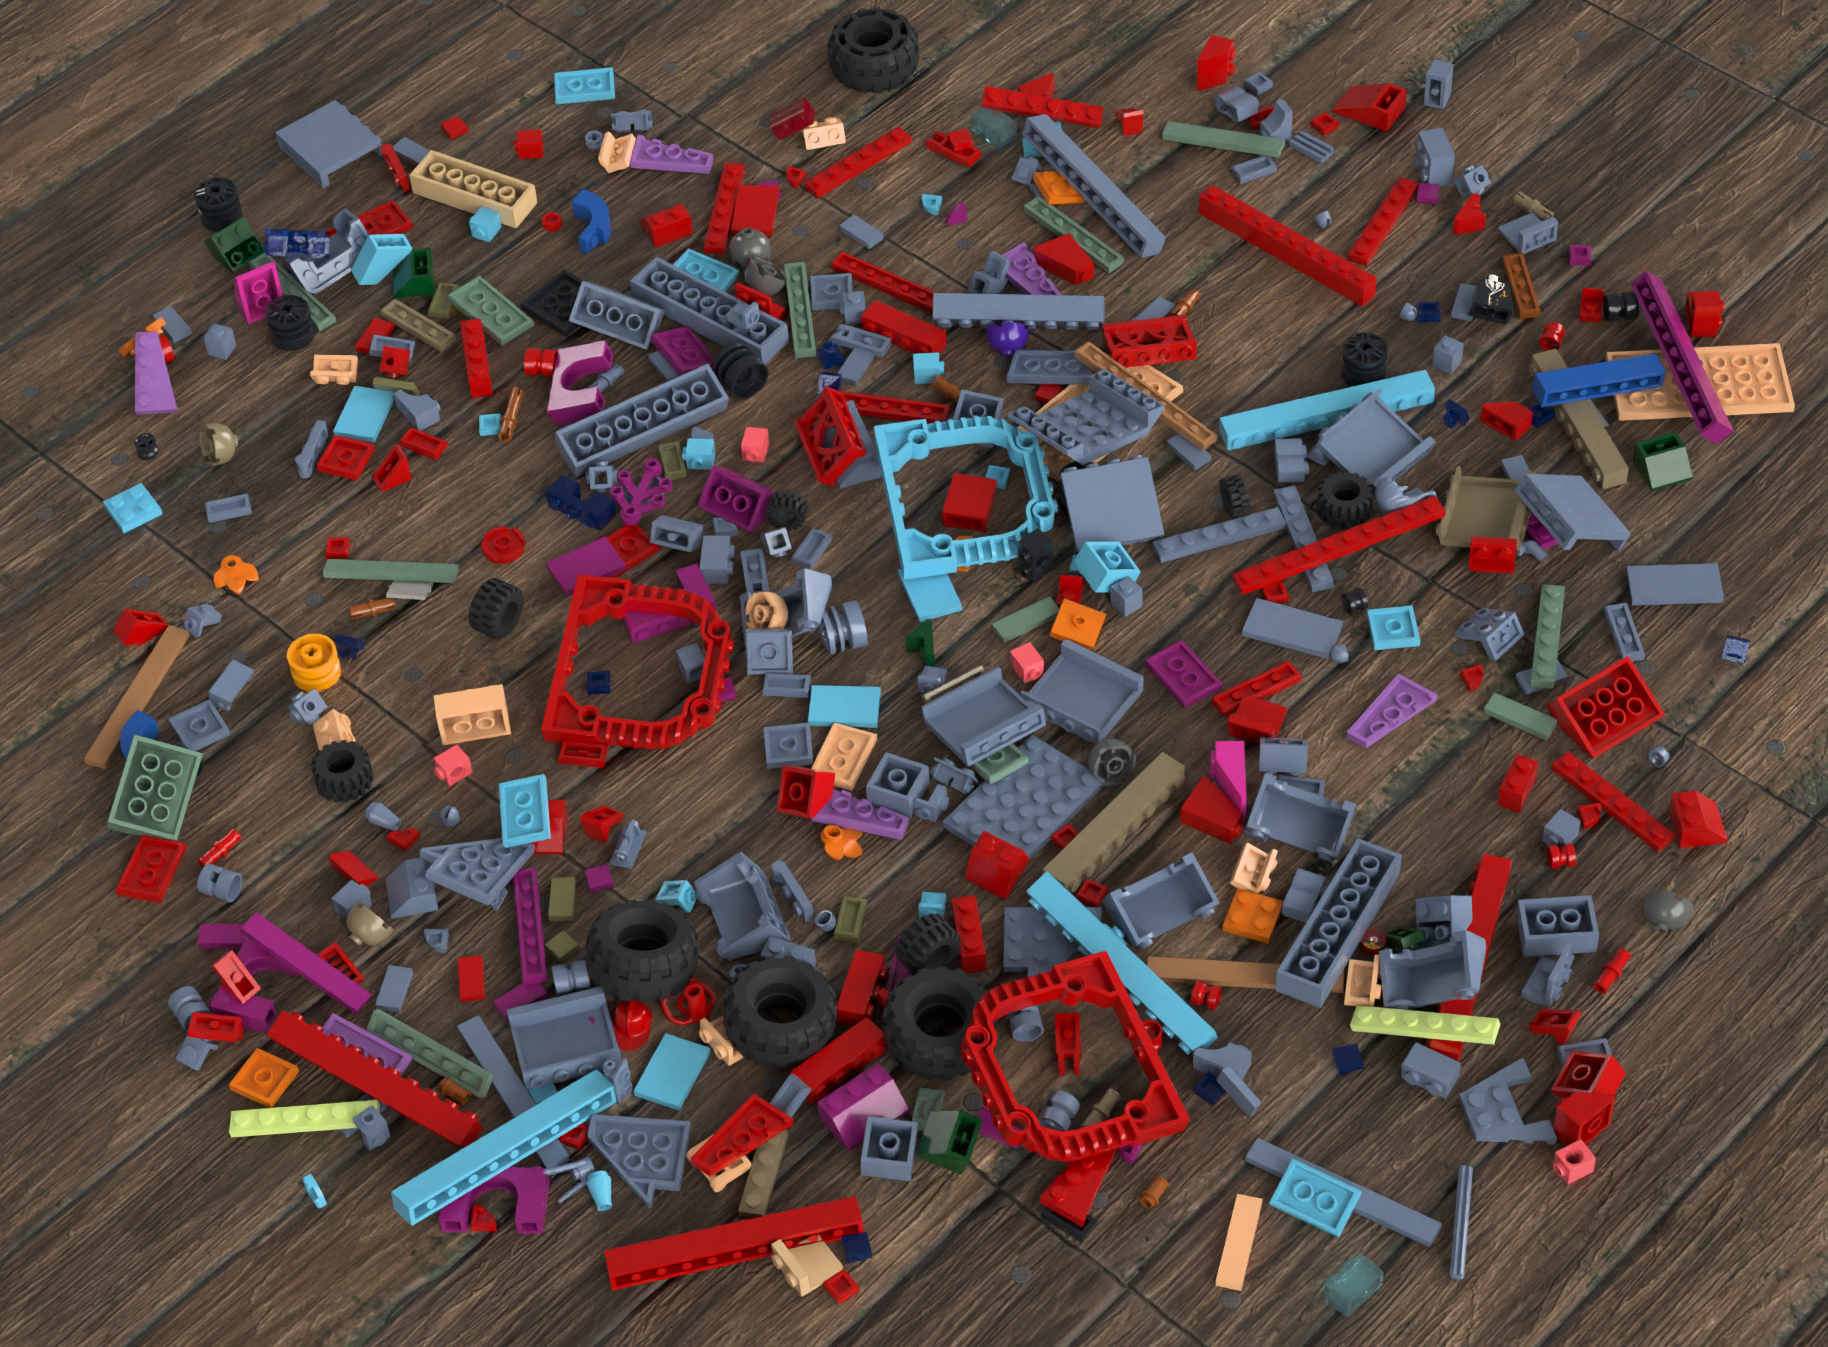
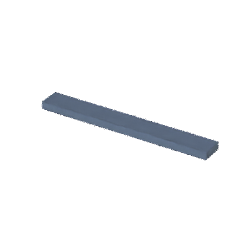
[457,1015,570,1169]
[1246,1138,1442,1247]

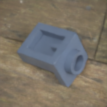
[726,302,760,330]
[917,666,947,693]

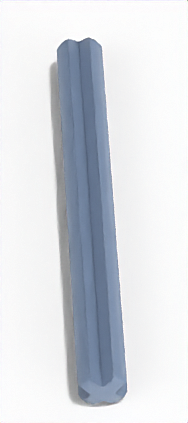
[1450,1165,1473,1280]

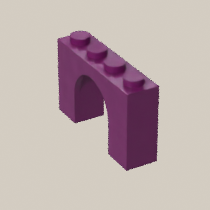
[546,341,613,425]
[615,563,716,643]
[209,937,304,1034]
[439,1166,550,1234]

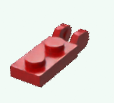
[925,131,981,168]
[380,144,411,192]
[1055,1013,1081,1076]

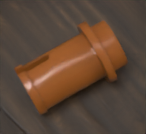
[438,1078,471,1105]
[1139,1176,1169,1209]

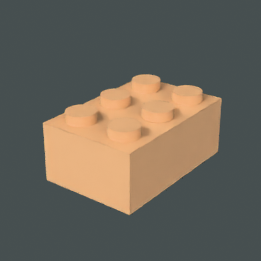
[434,684,511,745]

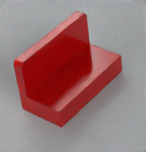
[187,1012,244,1042]

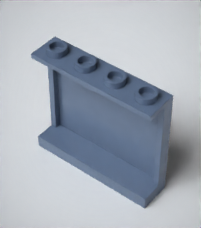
[275,100,382,188]
[1316,388,1436,499]
[1059,455,1164,555]
[1515,474,1631,551]
[1021,639,1143,744]
[921,666,1046,767]
[507,987,622,1090]

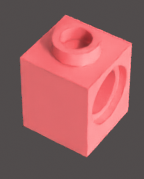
[741,427,769,463]
[1010,642,1044,684]
[434,745,473,786]
[1553,1139,1596,1184]

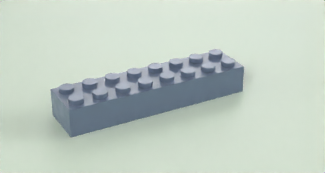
[630,257,789,364]
[933,293,1105,331]
[554,364,729,478]
[1275,838,1402,1008]

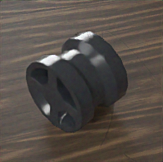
[134,433,159,460]
[1341,588,1368,615]

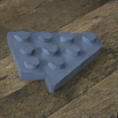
[420,838,535,905]
[1004,907,1101,976]
[588,1114,691,1208]

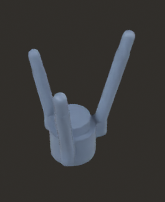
[543,1157,595,1203]

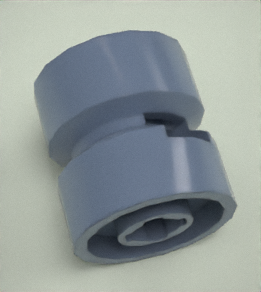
[197,864,242,903]
[551,959,591,997]
[168,986,212,1031]
[1008,1005,1044,1042]
[1037,1090,1080,1131]

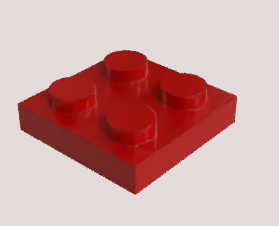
[317,435,375,480]

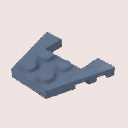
[1459,1058,1557,1145]

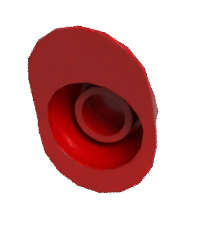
[612,1000,652,1051]

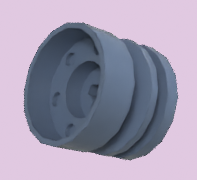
[818,600,868,655]

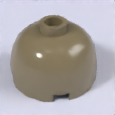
[199,423,238,467]
[346,900,394,946]

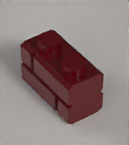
[769,97,815,141]

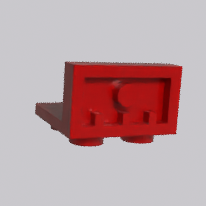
[734,283,786,320]
[1228,695,1287,744]

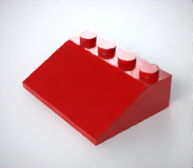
[1546,656,1665,759]

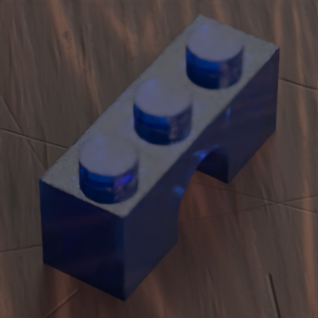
[264,229,330,258]
[546,475,616,531]

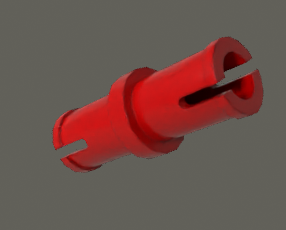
[197,828,242,868]
[1593,948,1631,994]

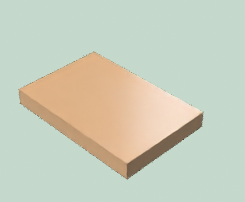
[811,723,877,791]

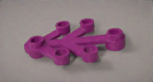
[610,458,673,526]

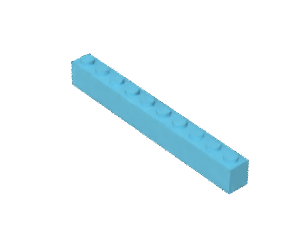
[1219,370,1435,451]
[1026,871,1218,1055]
[391,1069,616,1226]

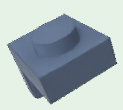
[1011,157,1043,187]
[183,604,222,638]
[913,784,949,822]
[176,1035,219,1071]
[353,1106,390,1151]

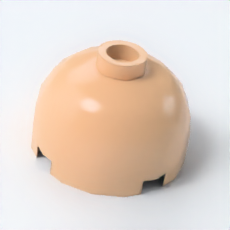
[745,592,788,629]

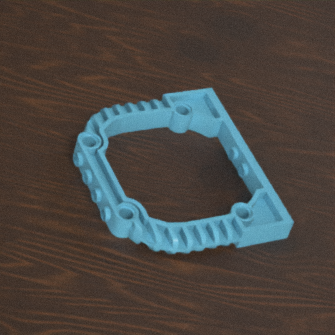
[874,416,1058,580]

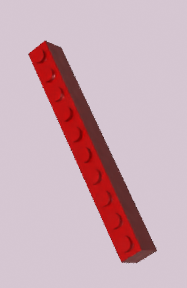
[1199,185,1377,307]
[1425,854,1512,1062]
[267,1010,484,1149]
[604,1196,864,1291]

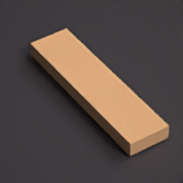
[1216,1194,1263,1291]

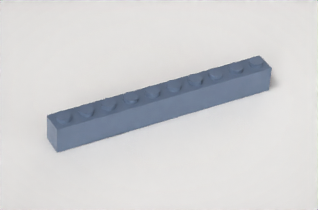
[1022,114,1166,258]

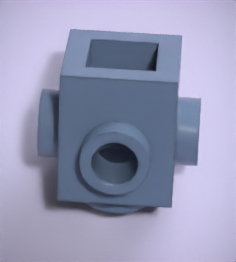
[1453,164,1491,197]
[586,461,618,493]
[287,689,328,725]

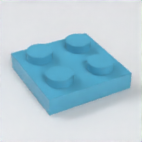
[103,483,162,533]
[1367,606,1420,650]

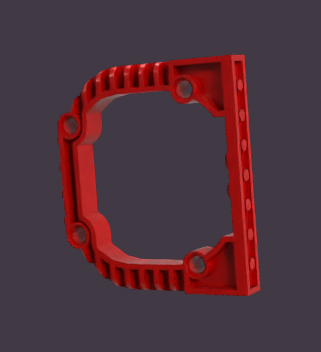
[541,574,734,750]
[960,951,1190,1162]

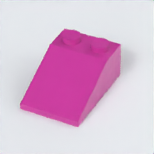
[234,261,283,325]
[1210,741,1246,826]

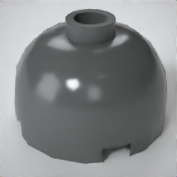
[730,228,772,267]
[745,257,788,296]
[1088,738,1136,787]
[1642,888,1694,933]

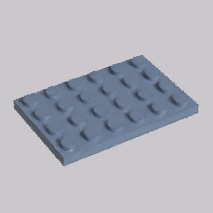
[943,735,1105,860]

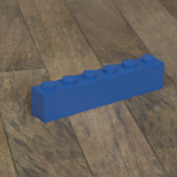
[1532,354,1666,407]

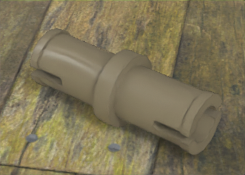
[1513,191,1554,221]
[1079,1088,1121,1129]

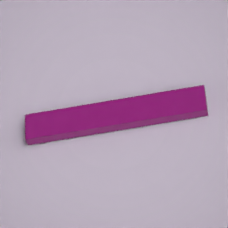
[513,867,548,985]
[241,912,372,1015]

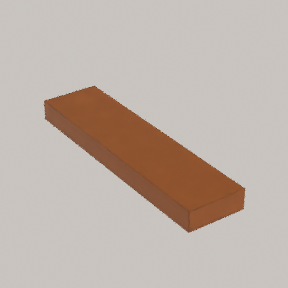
[1501,253,1541,319]

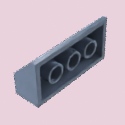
[569,281,666,350]
[813,400,881,489]

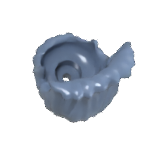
[1375,477,1437,515]

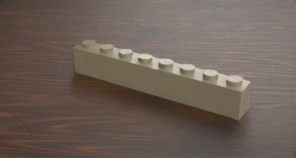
[1529,349,1629,490]
[1042,752,1185,893]

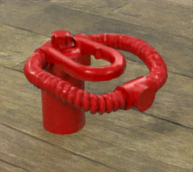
[660,978,717,1026]

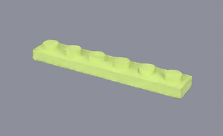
[1350,1005,1500,1045]
[229,1100,380,1137]

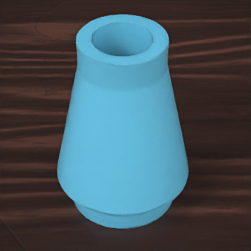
[586,1171,612,1211]

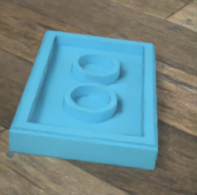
[554,67,615,105]
[673,248,740,292]
[333,386,395,443]
[898,569,962,623]
[808,685,881,728]
[499,774,551,848]
[634,1033,711,1111]
[1269,1158,1362,1238]

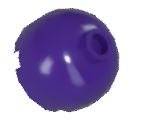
[986,322,1029,356]

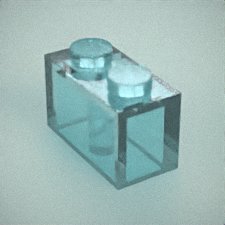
[971,108,1017,149]
[1324,1253,1384,1317]

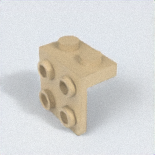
[771,1234,843,1297]

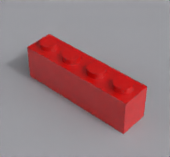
[861,300,947,354]
[460,318,493,399]
[790,1017,887,1104]

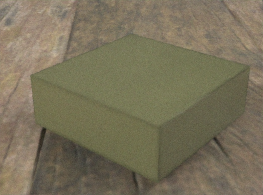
[545,931,579,963]

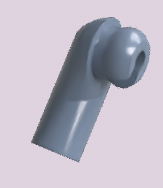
[1516,540,1548,562]

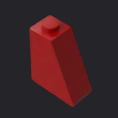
[1033,233,1094,285]
[1181,775,1244,844]

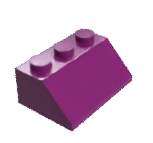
[697,466,776,532]
[818,1063,909,1151]

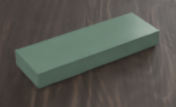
[992,596,1060,643]
[1484,693,1558,740]

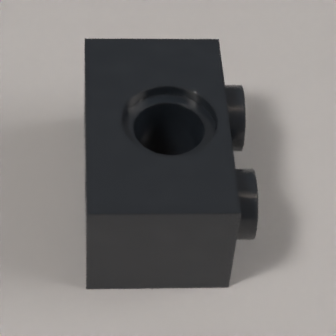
[1018,528,1053,583]

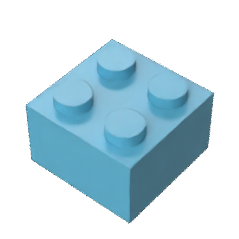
[1073,542,1141,593]

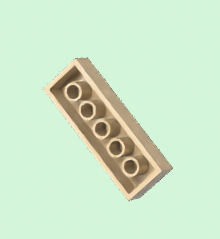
[409,150,537,228]

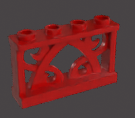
[1102,315,1197,368]
[794,386,867,486]

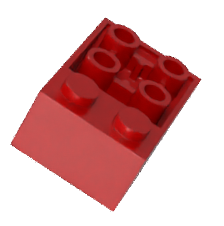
[1333,83,1407,132]

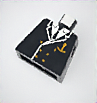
[1468,275,1514,324]

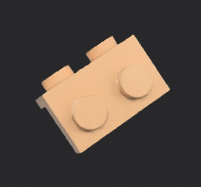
[801,117,846,150]
[598,132,636,173]
[310,355,358,385]
[313,709,355,750]
[1229,843,1278,894]
[1344,955,1381,1007]
[699,1016,744,1066]

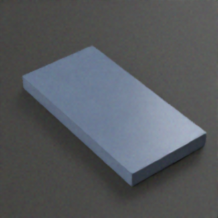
[1006,350,1094,385]
[1626,563,1724,606]
[1242,598,1343,659]

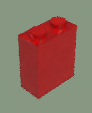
[942,473,997,532]

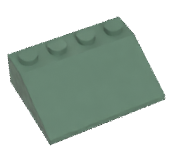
[107,734,203,841]

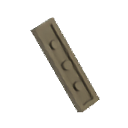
[380,299,456,352]
[738,1130,788,1219]

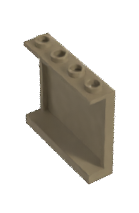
[1436,466,1536,552]

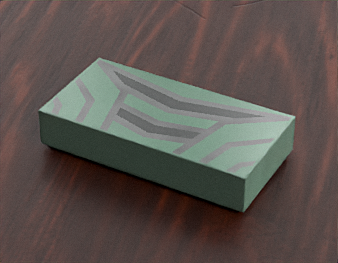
[912,1088,945,1136]

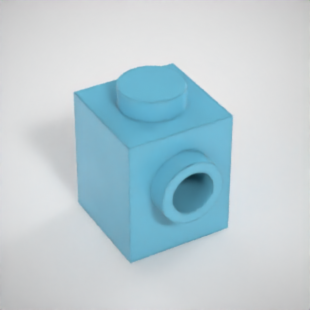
[469,206,502,242]
[913,352,944,384]
[682,438,715,470]

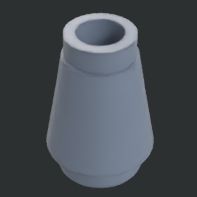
[365,802,401,831]

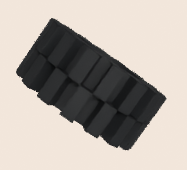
[1219,474,1251,517]
[766,490,808,530]

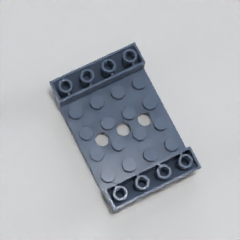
[1008,369,1165,465]

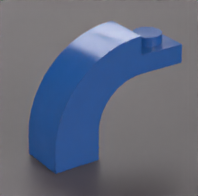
[572,189,611,255]
[120,710,160,761]

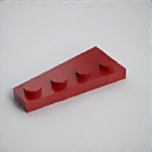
[690,1094,793,1177]
[1040,1148,1118,1227]

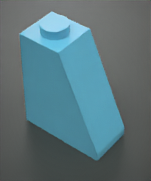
[351,234,412,285]

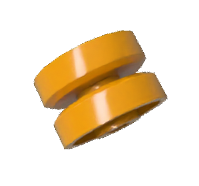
[287,634,341,692]

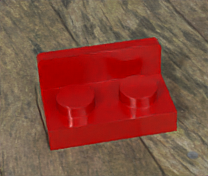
[1469,536,1517,574]

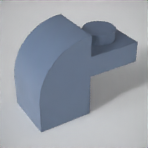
[967,251,1011,294]

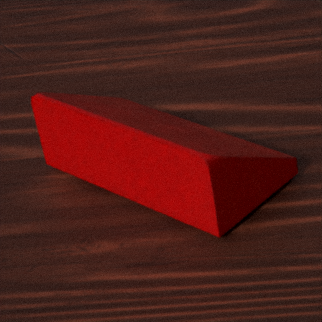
[328,850,378,887]

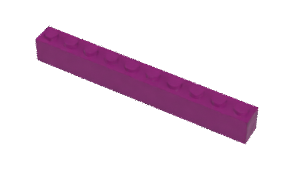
[1631,270,1733,444]

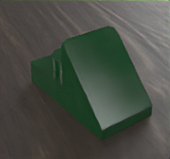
[906,619,935,667]
[1384,926,1425,954]

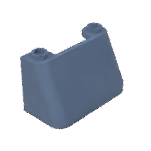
[277,208,369,293]
[740,568,832,647]
[1246,773,1356,863]
[694,852,791,961]
[1101,852,1220,950]
[1379,930,1486,1010]

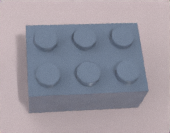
[1516,895,1599,957]

